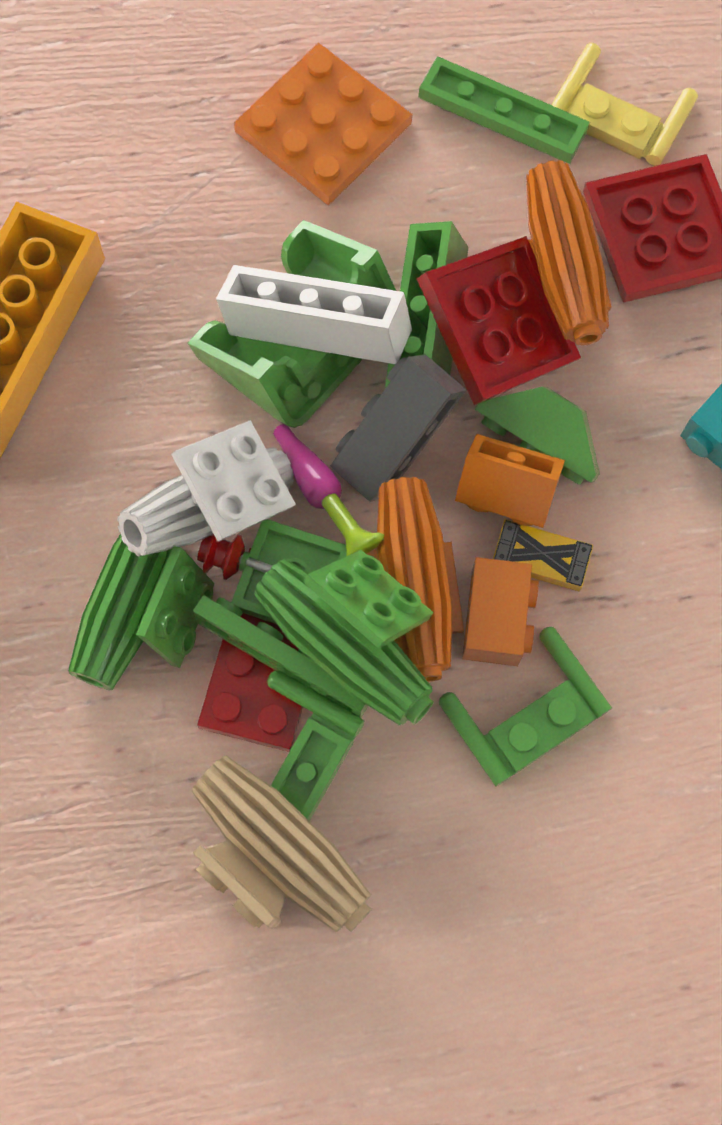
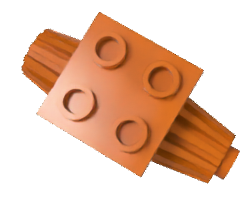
[526,160,612,346]
[366,477,464,682]

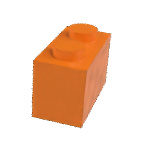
[455,434,565,528]
[462,557,539,667]

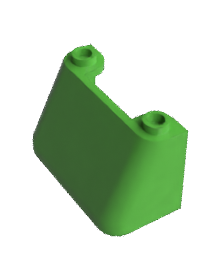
[187,220,396,428]

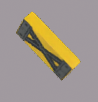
[493,519,593,592]

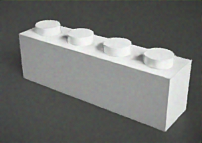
[216,265,412,364]

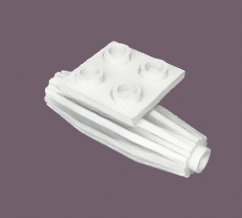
[117,420,296,556]

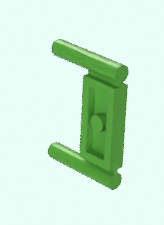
[439,627,612,787]
[267,670,365,821]

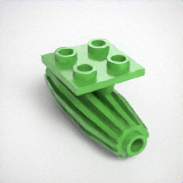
[68,534,215,690]
[254,550,434,725]

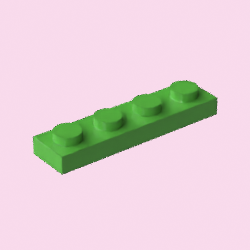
[418,56,590,164]
[193,595,368,718]

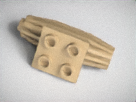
[191,756,372,932]

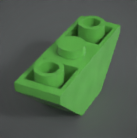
[475,386,600,485]

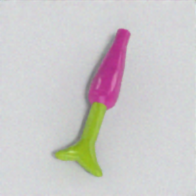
[273,424,384,556]

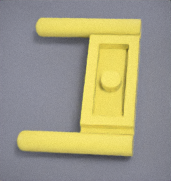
[551,43,698,166]

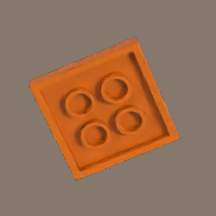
[234,42,412,206]

